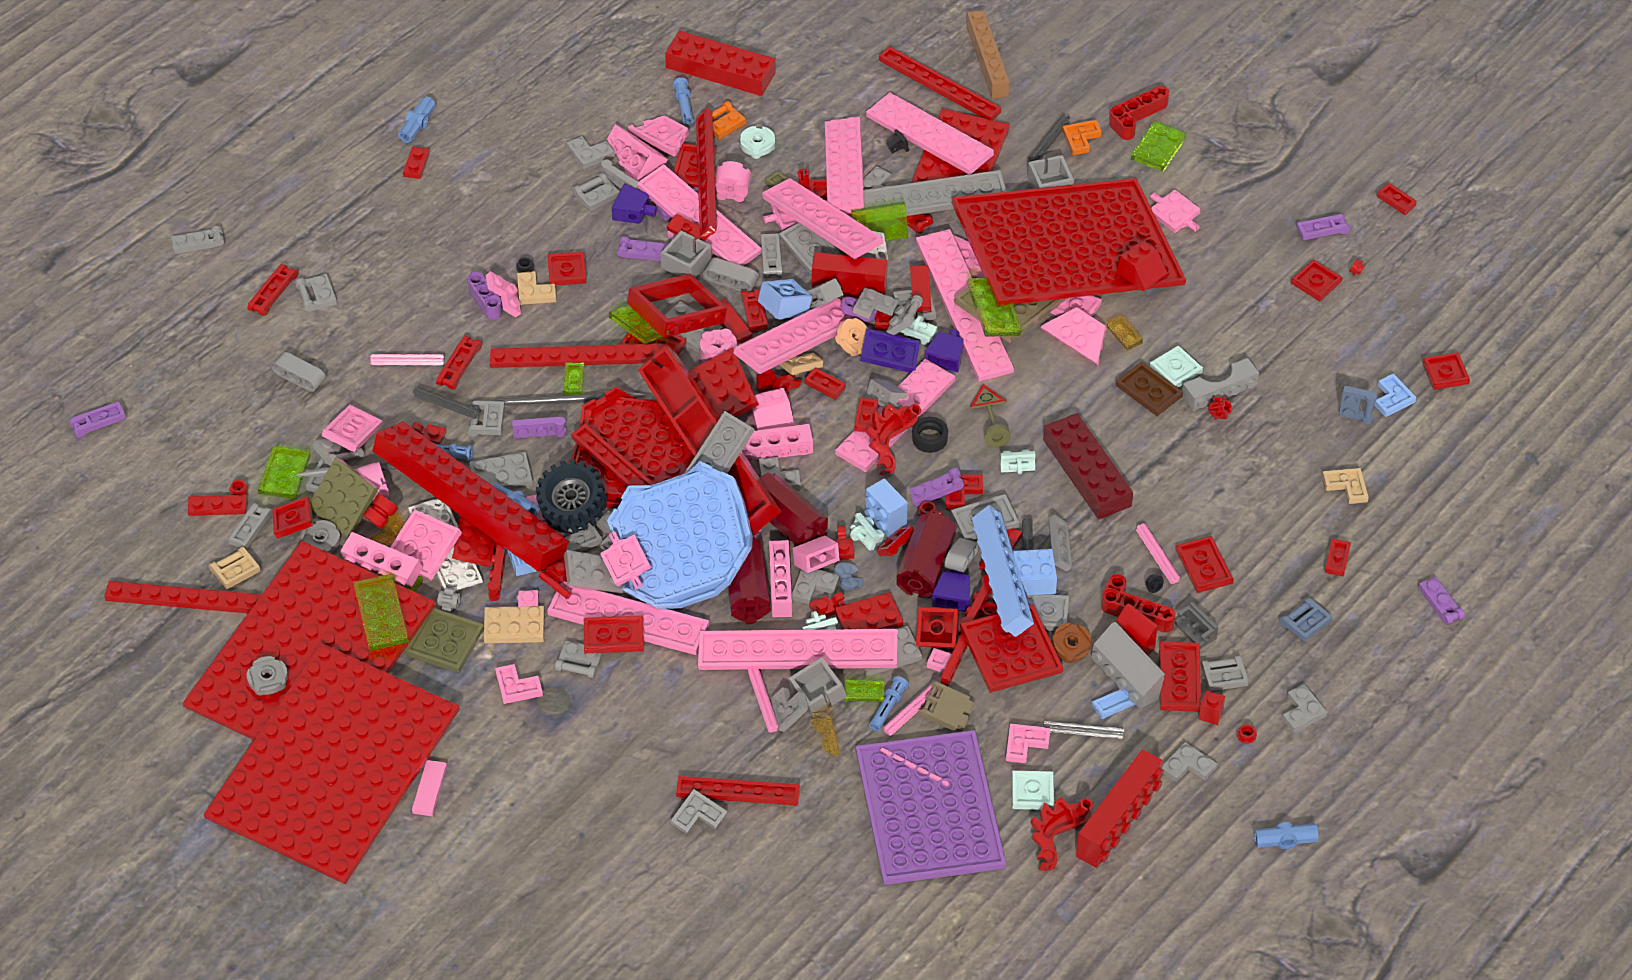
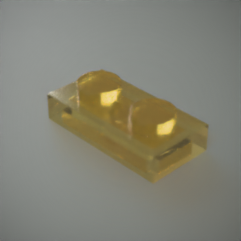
[1107,315,1143,350]

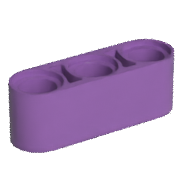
[467,272,502,320]

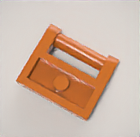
[712,101,746,140]

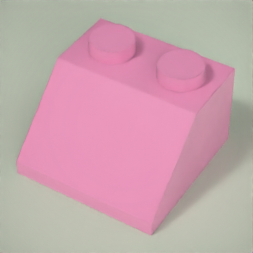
[748,388,795,431]

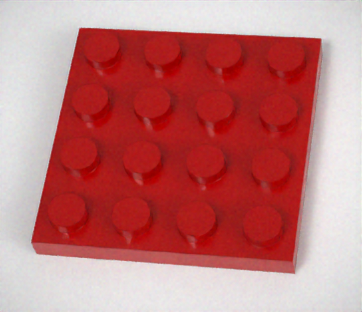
[688,347,759,418]
[960,604,1064,693]

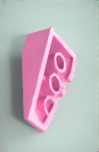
[607,124,668,181]

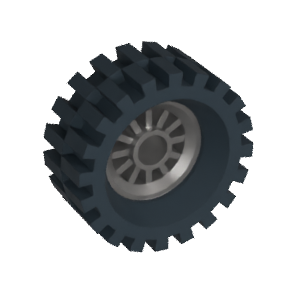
[536,460,607,533]

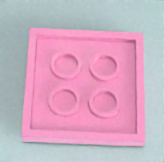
[390,509,462,581]

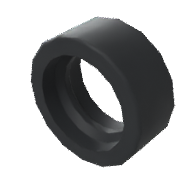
[912,416,948,453]

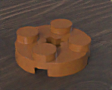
[1051,623,1092,663]

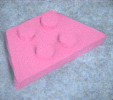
[628,116,689,157]
[1041,307,1107,366]

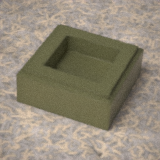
[765,171,788,188]

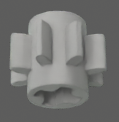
[437,587,460,612]

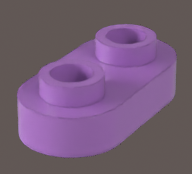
[840,297,877,322]

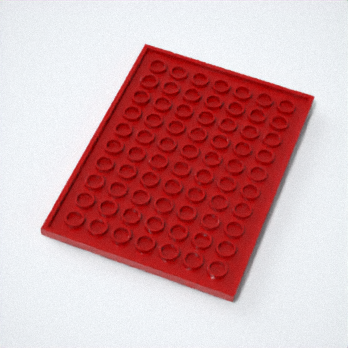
[951,178,1186,306]
[183,541,436,740]
[203,643,460,885]

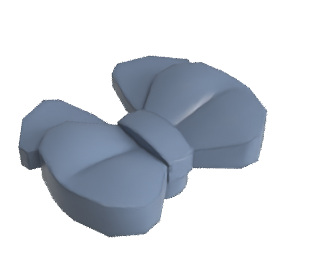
[834,563,863,590]

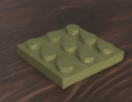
[311,458,379,537]
[405,608,484,673]

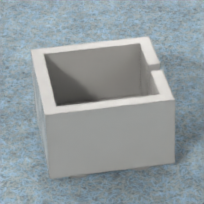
[1028,155,1074,189]
[660,231,712,278]
[789,657,847,718]

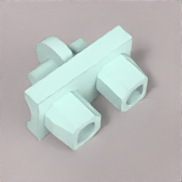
[900,315,937,346]
[1001,449,1035,474]
[850,513,884,551]
[802,611,838,630]

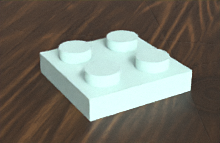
[1150,346,1203,388]
[1012,771,1054,810]

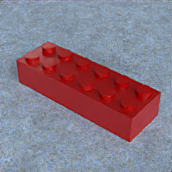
[665,30,776,96]
[1076,749,1164,868]

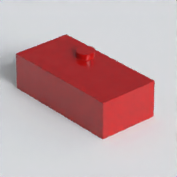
[812,252,888,298]

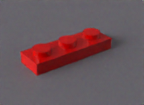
[188,494,247,516]

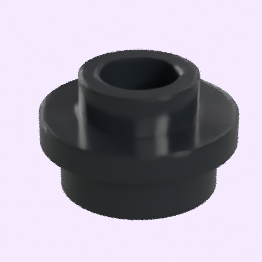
[516,257,534,273]
[1145,574,1164,593]

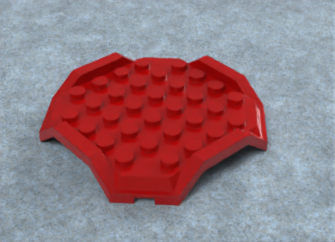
[566,387,694,509]

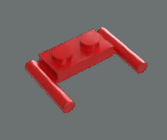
[539,559,571,599]

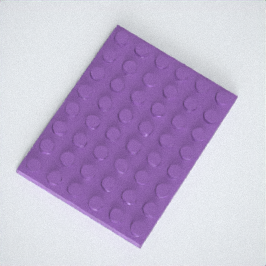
[855,730,1006,885]

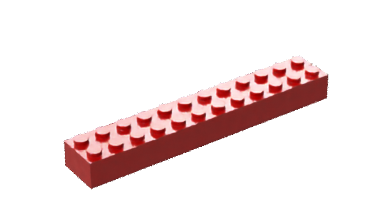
[638,346,782,536]
[372,421,569,572]

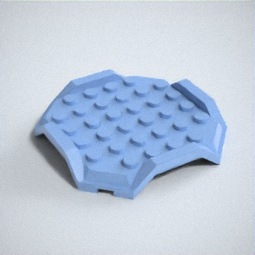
[607,461,753,609]

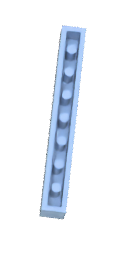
[972,505,1034,637]

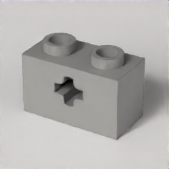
[807,278,843,310]

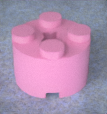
[714,161,751,202]
[700,329,737,363]
[354,462,390,504]

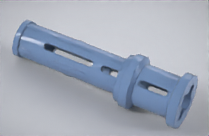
[673,77,694,125]
[436,443,473,462]
[869,676,909,731]

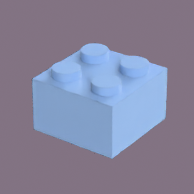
[758,279,812,319]
[865,479,908,537]
[1013,549,1057,596]

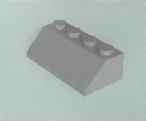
[1091,622,1165,709]

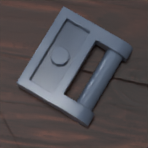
[1339,385,1377,424]
[1279,598,1333,642]

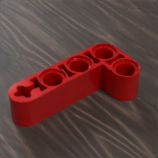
[1109,86,1169,140]
[1101,574,1175,633]

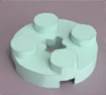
[740,126,775,159]

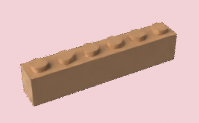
[966,10,1010,99]

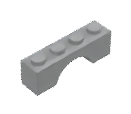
[1182,358,1259,411]

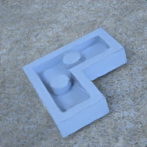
[1374,373,1417,417]

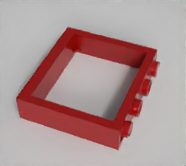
[627,274,727,338]

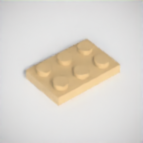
[484,606,544,644]

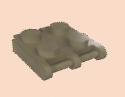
[919,681,975,731]

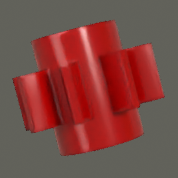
[1209,396,1232,420]

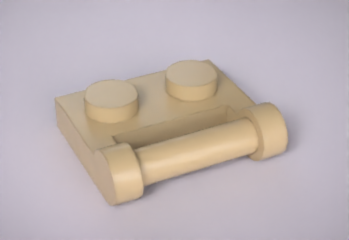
[209,546,260,589]

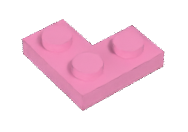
[485,271,521,317]
[495,664,543,704]
[1006,724,1050,763]

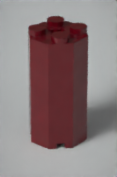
[760,472,828,546]
[896,511,957,598]
[727,537,771,624]

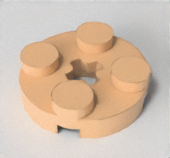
[835,318,868,356]

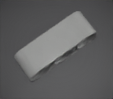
[703,258,759,292]
[271,352,326,392]
[945,538,979,573]

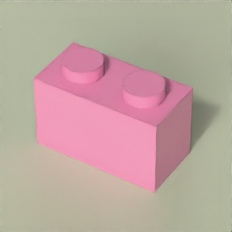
[793,535,839,573]

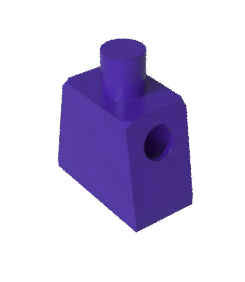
[612,184,657,224]
[925,329,964,373]
[932,570,970,612]

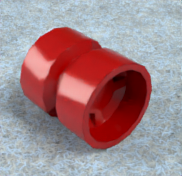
[363,493,398,530]

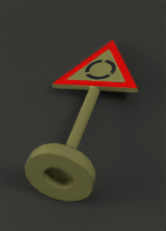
[970,384,1010,448]

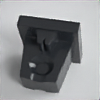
[886,129,910,154]

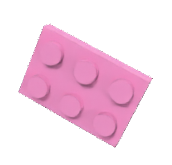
[322,405,382,452]

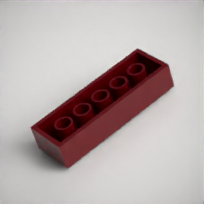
[1043,413,1133,520]

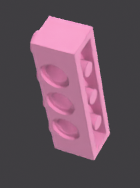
[742,424,813,462]
[340,532,423,588]
[769,540,792,617]

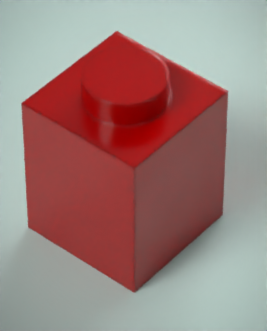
[1199,690,1226,725]

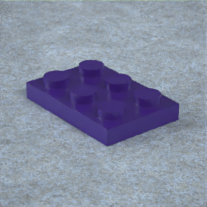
[860,328,920,373]

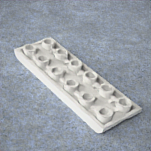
[408,499,483,591]

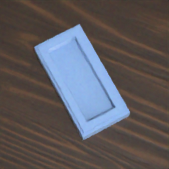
[1092,689,1135,719]

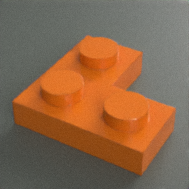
[1062,120,1102,155]

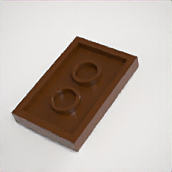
[1116,361,1183,416]

